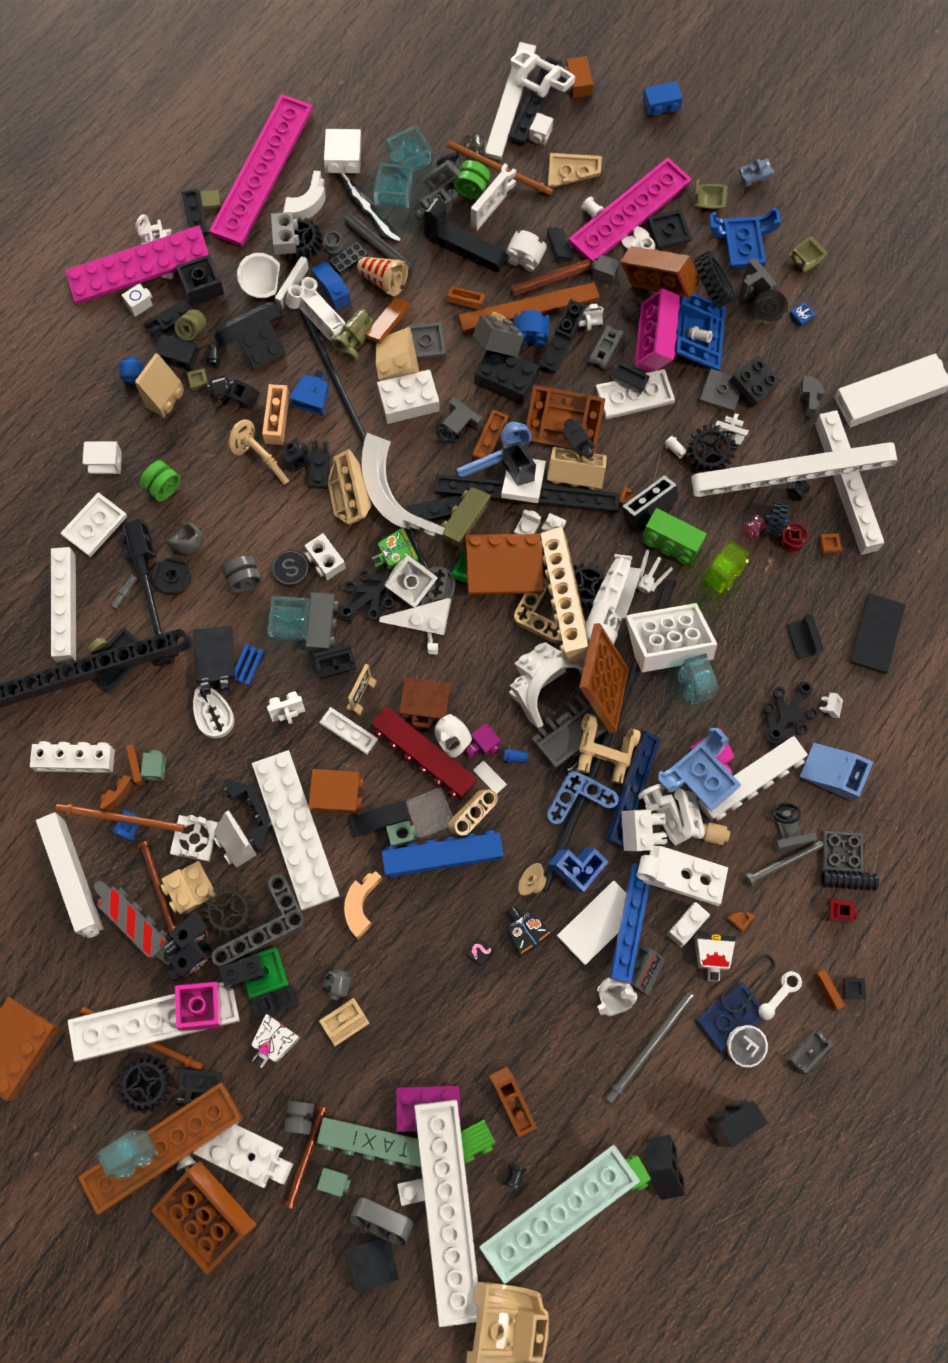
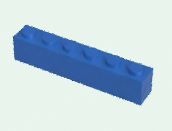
[382,830,504,878]

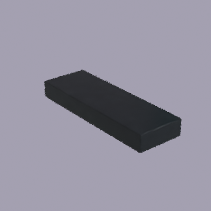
[181,188,209,237]

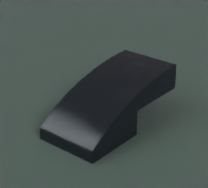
[251,985,299,1019]

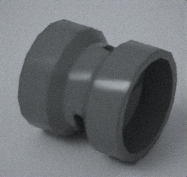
[324,231,343,256]

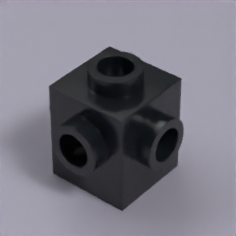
[281,438,311,472]

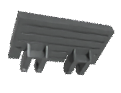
[531,694,608,769]

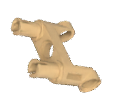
[577,713,640,784]

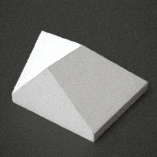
[385,555,438,608]

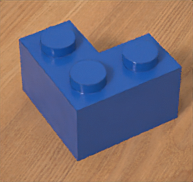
[547,848,608,892]

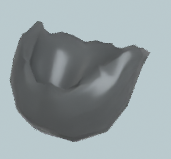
[167,522,202,555]

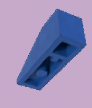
[311,261,351,311]

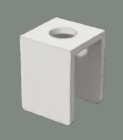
[83,442,122,474]

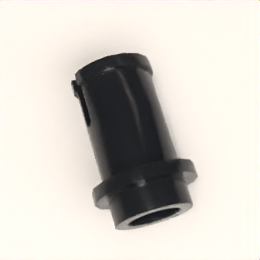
[206,343,220,368]

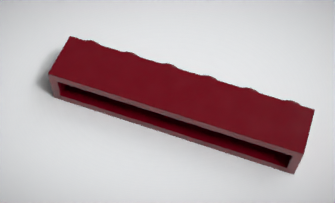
[371,706,477,800]

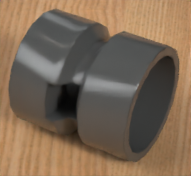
[283,1101,315,1134]

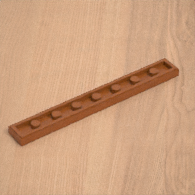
[459,282,600,333]

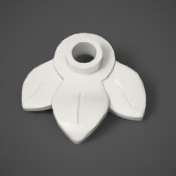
[621,227,655,250]

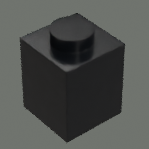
[228,379,260,409]

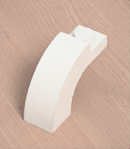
[283,170,326,220]

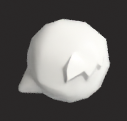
[434,714,472,758]

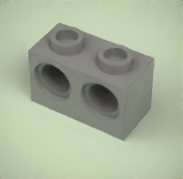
[271,212,299,255]

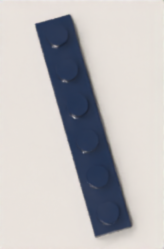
[605,731,661,847]

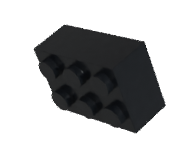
[474,350,539,405]

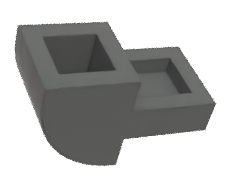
[799,375,824,417]

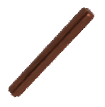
[510,259,592,296]

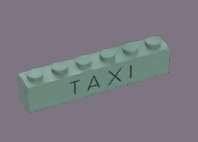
[317,1117,422,1170]

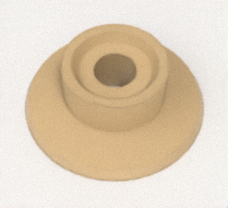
[518,863,546,895]

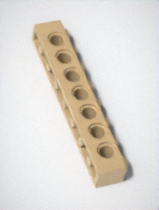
[541,527,589,663]

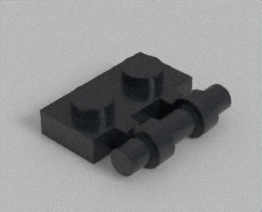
[176,1069,223,1106]

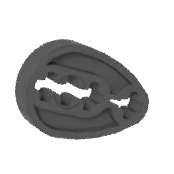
[420,566,456,606]

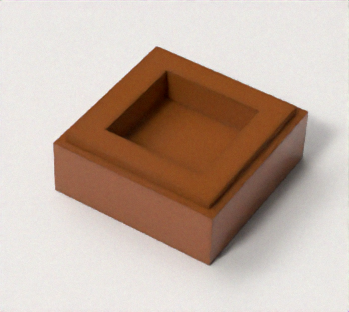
[819,533,842,554]

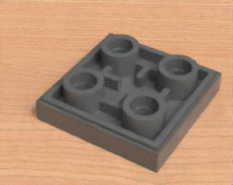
[822,831,863,873]

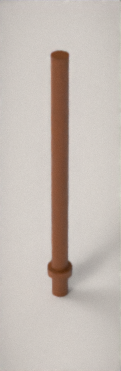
[447,140,553,196]
[55,803,185,832]
[80,1007,204,1071]

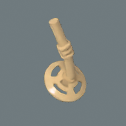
[229,419,289,485]

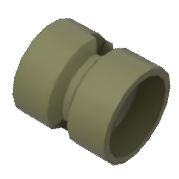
[175,309,206,340]

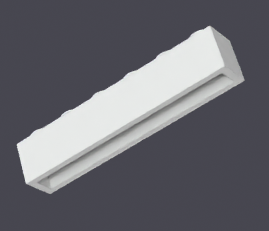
[51,547,76,663]
[697,736,808,822]

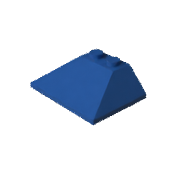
[674,293,726,371]

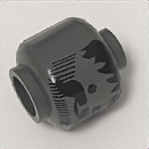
[322,968,352,1000]

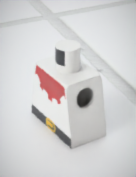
[694,933,736,982]

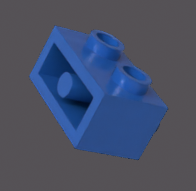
[642,81,683,116]

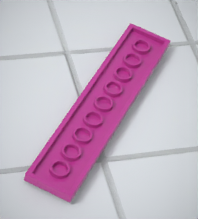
[209,94,313,247]

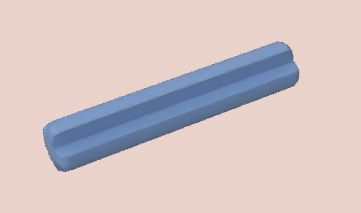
[457,450,502,477]

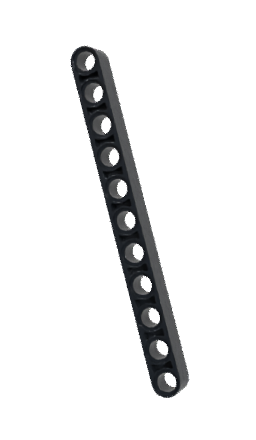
[0,629,192,707]

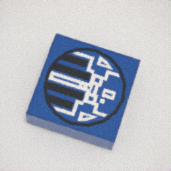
[790,302,816,326]

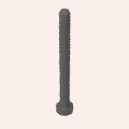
[744,841,824,887]

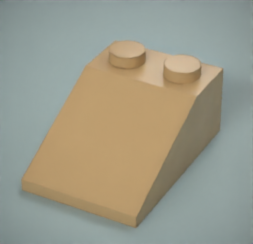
[376,327,419,381]
[135,353,184,418]

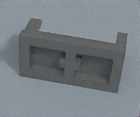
[786,1030,834,1074]

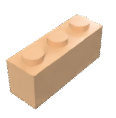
[262,384,289,445]

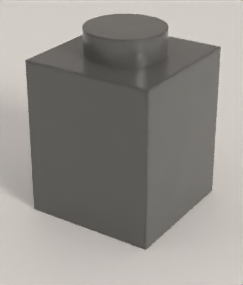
[591,254,620,285]

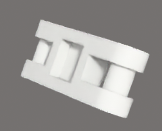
[674,789,705,839]

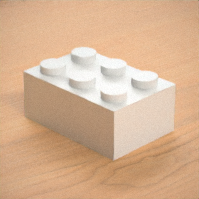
[377,370,439,424]

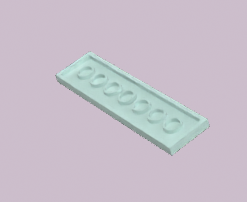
[479,1145,640,1284]

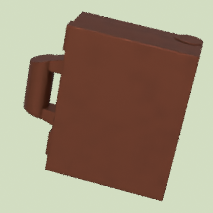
[399,677,451,730]

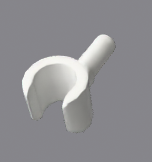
[427,632,438,655]

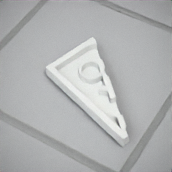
[379,598,452,635]

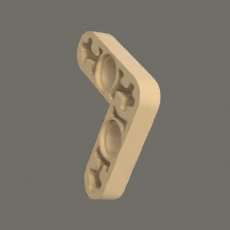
[514,577,561,643]

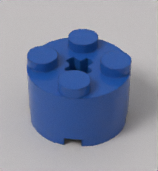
[513,310,549,347]

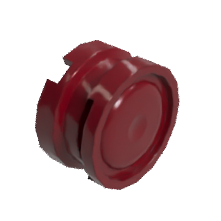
[779,523,808,552]

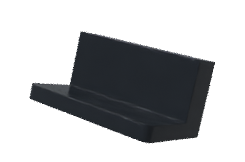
[787,614,824,659]

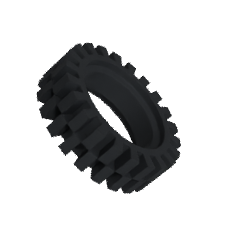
[693,250,735,308]

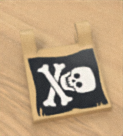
[346,664,377,716]

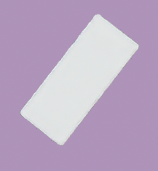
[473,761,506,794]

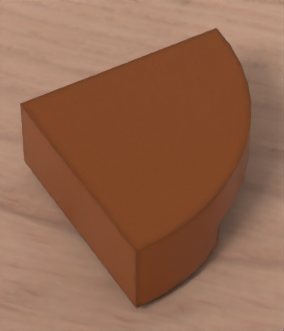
[618,486,635,506]
[727,912,756,932]

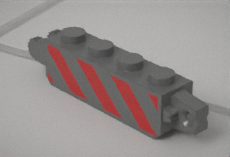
[93,880,176,966]

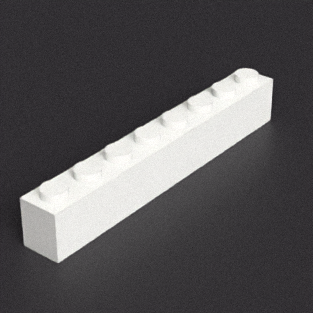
[815,411,884,555]

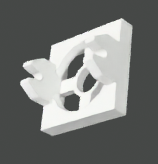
[170,815,218,862]

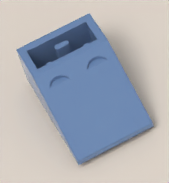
[799,743,873,802]

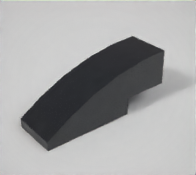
[349,800,411,838]

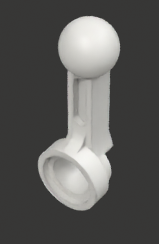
[758,972,802,1020]

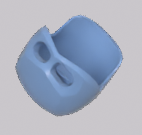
[501,422,532,446]

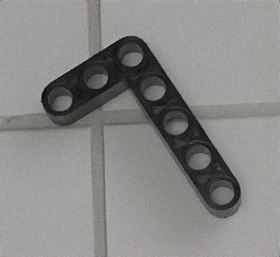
[424,198,508,272]

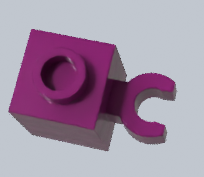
[465,723,501,758]

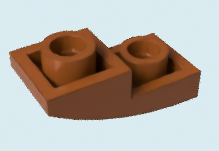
[99,775,134,812]

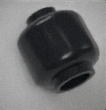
[207,376,233,401]

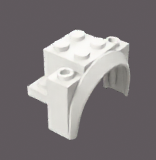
[509,642,586,728]

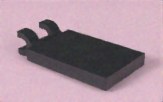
[193,625,235,695]

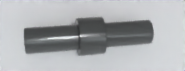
[111,575,138,610]

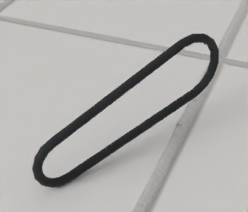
[720,954,776,1013]

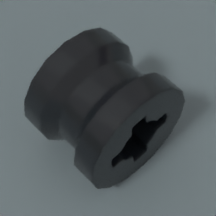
[787,480,810,501]

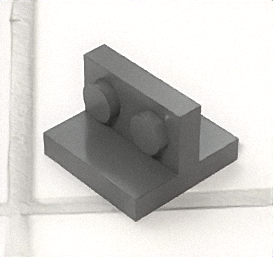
[737,258,777,304]

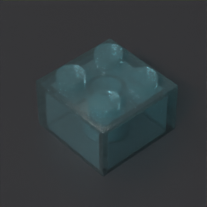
[386,124,433,177]
[374,162,415,209]
[267,596,311,642]
[678,653,719,706]
[96,1130,158,1178]

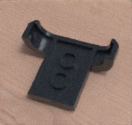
[214,302,286,371]

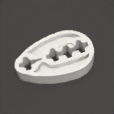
[193,686,235,738]

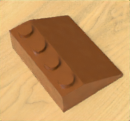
[463,534,544,595]
[0,997,60,1101]
[151,1161,257,1275]

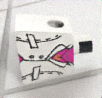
[252,1014,300,1068]

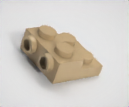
[160,861,217,916]

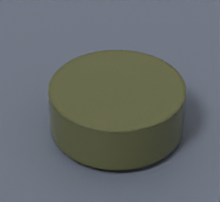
[88,638,108,655]

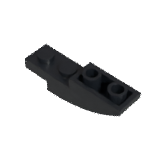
[539,299,587,374]

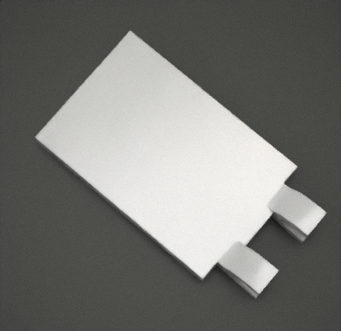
[471,163,516,232]

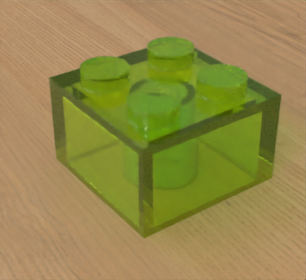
[703,540,749,594]

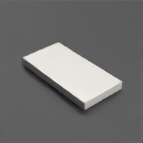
[595,369,675,420]
[557,881,626,965]

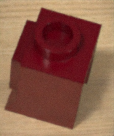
[826,899,858,924]

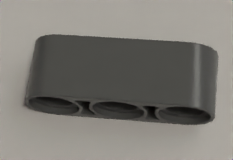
[350,1198,414,1246]

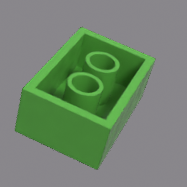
[642,508,707,565]

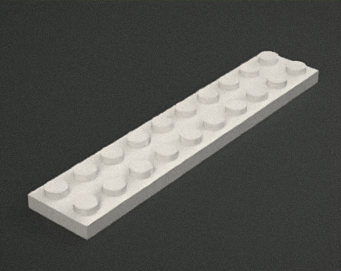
[415,1100,479,1327]

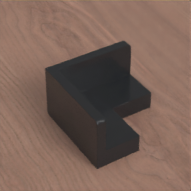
[646,1134,685,1200]

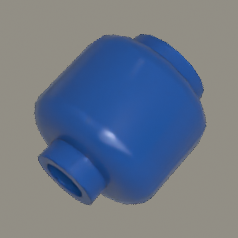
[119,357,143,385]

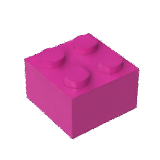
[175,982,221,1032]

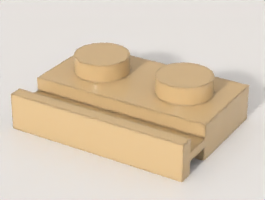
[319,998,370,1047]

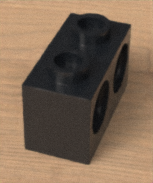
[219,954,268,991]

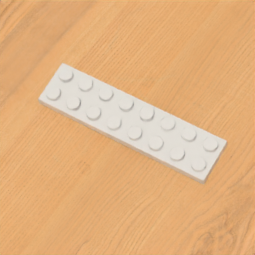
[252,750,340,911]
[68,982,240,1062]

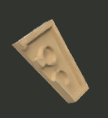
[548,153,602,188]

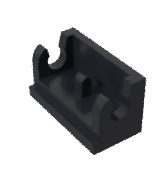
[313,644,356,678]

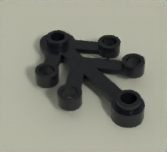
[339,570,394,622]
[763,681,818,744]

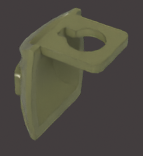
[695,179,727,209]
[789,236,828,272]

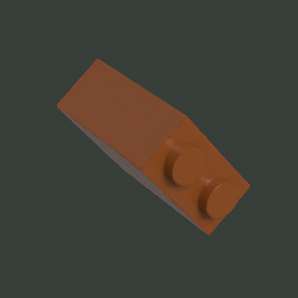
[309,769,364,814]

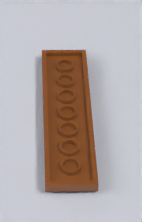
[78,1082,243,1215]

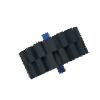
[766,501,789,537]

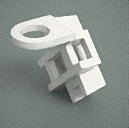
[135,214,171,244]

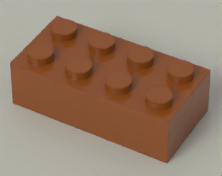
[620,246,700,298]

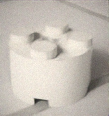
[506,230,547,272]

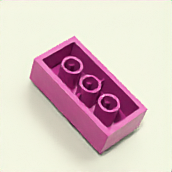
[635,288,680,372]

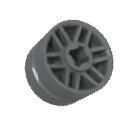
[222,556,262,593]

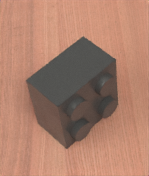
[473,315,524,357]

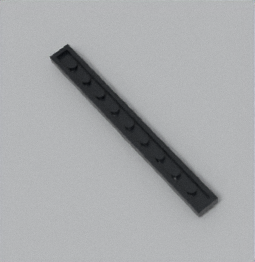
[434,474,619,513]

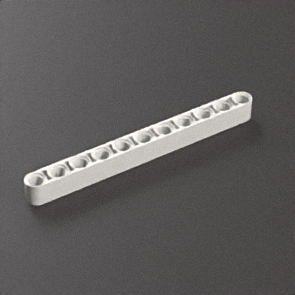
[691,443,898,497]

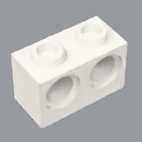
[304,534,346,580]

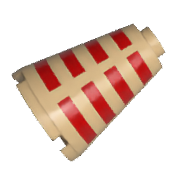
[357,257,408,296]

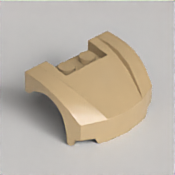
[466,1282,549,1363]

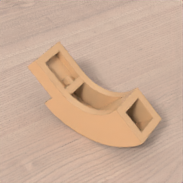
[344,871,382,939]

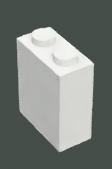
[324,129,361,173]

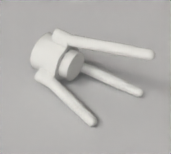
[636,550,673,594]

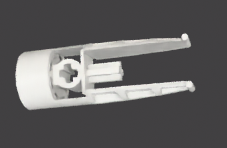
[585,554,643,644]

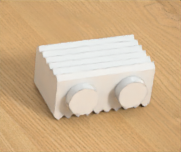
[667,903,710,948]

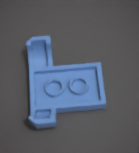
[658,728,742,812]

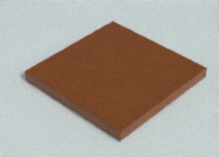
[579,623,629,733]

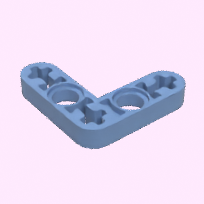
[547,771,619,824]

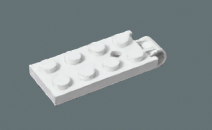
[193,1125,293,1188]

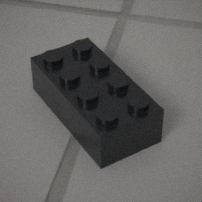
[704,1099,768,1147]

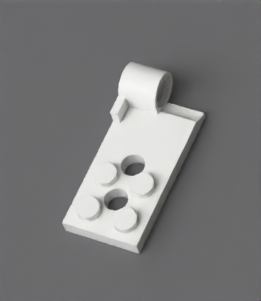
[637,846,728,906]

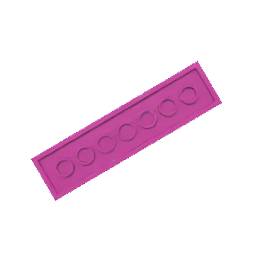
[568,157,692,264]
[65,225,209,304]

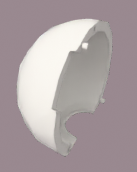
[237,253,280,299]

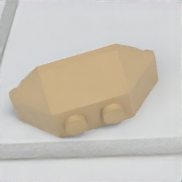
[328,450,372,524]

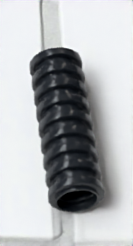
[821,870,879,891]

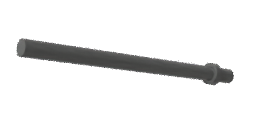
[606,992,694,1104]

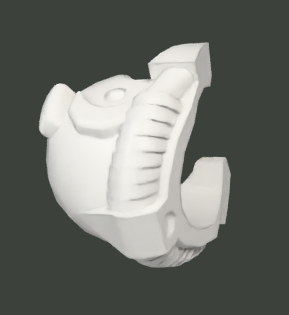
[597,977,637,1016]

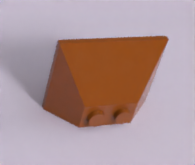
[526,385,606,453]

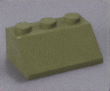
[440,487,491,548]

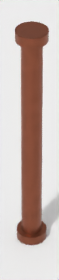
[138,841,177,934]
[283,1105,329,1209]

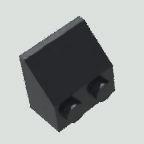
[176,254,224,306]
[346,1238,399,1293]

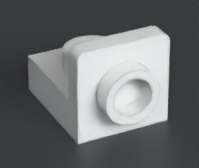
[514,509,541,534]

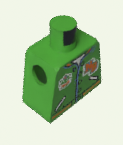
[371,528,418,570]

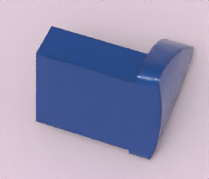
[112,810,140,841]

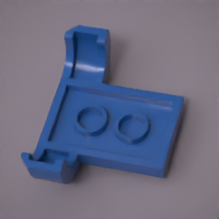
[709,207,781,269]

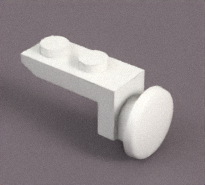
[638,784,691,845]

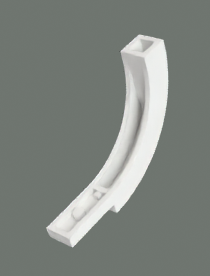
[362,433,445,536]

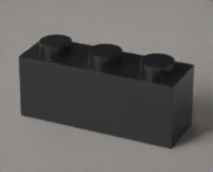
[622,475,678,530]

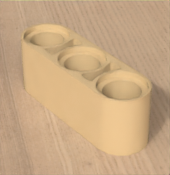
[448,789,498,835]

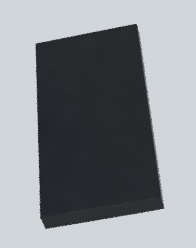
[849,593,906,674]

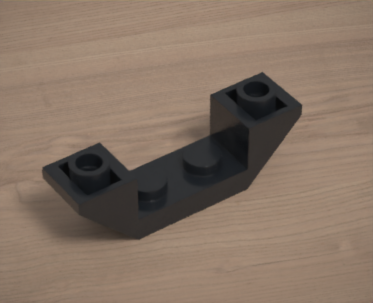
[223,779,273,853]

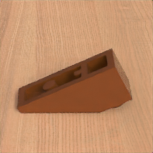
[489,1067,537,1137]

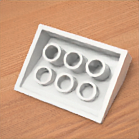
[625,603,717,672]

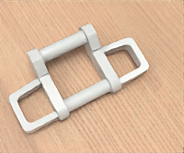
[511,50,575,97]

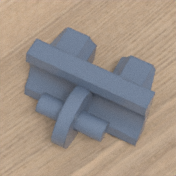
[739,158,775,187]

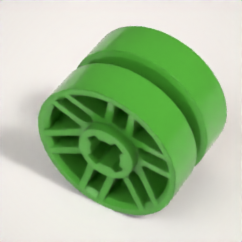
[454,160,491,199]
[139,460,181,502]

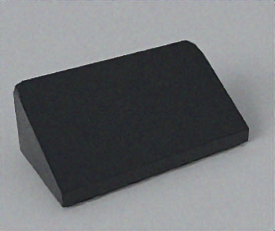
[547,227,574,263]

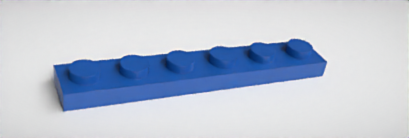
[609,863,650,984]

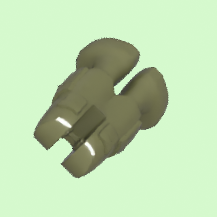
[331,308,374,363]

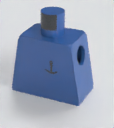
[289,370,329,416]

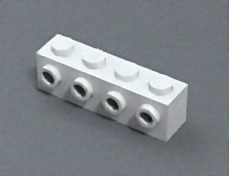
[30,741,115,773]

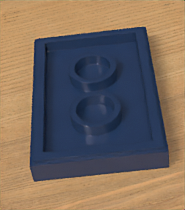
[695,982,763,1053]

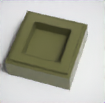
[201,190,221,210]
[187,368,208,391]

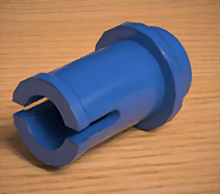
[504,748,528,763]

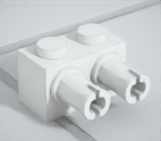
[621,810,667,851]

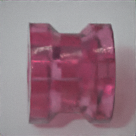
[743,515,767,539]

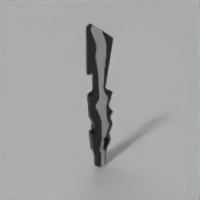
[339,173,402,241]

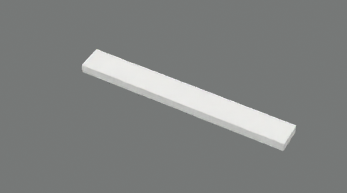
[485,42,536,160]

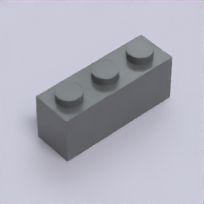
[306,592,339,653]

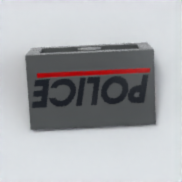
[630,944,666,995]

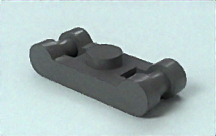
[588,325,624,370]

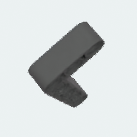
[211,874,305,967]

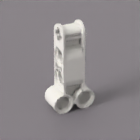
[285,277,346,341]

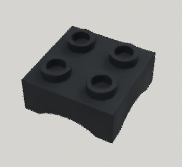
[729,355,781,407]

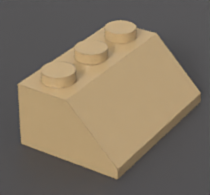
[547,447,607,490]

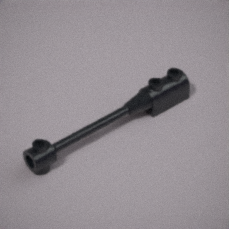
[120,519,179,666]

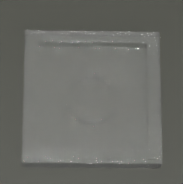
[406,787,453,839]

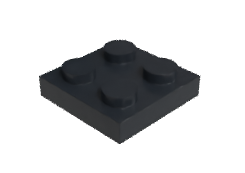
[647,209,692,250]

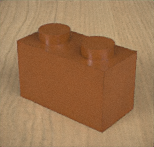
[563,56,594,98]

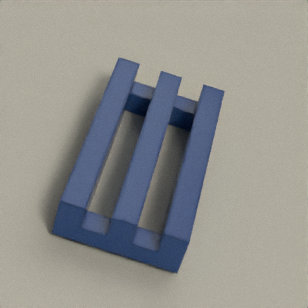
[232,644,264,686]

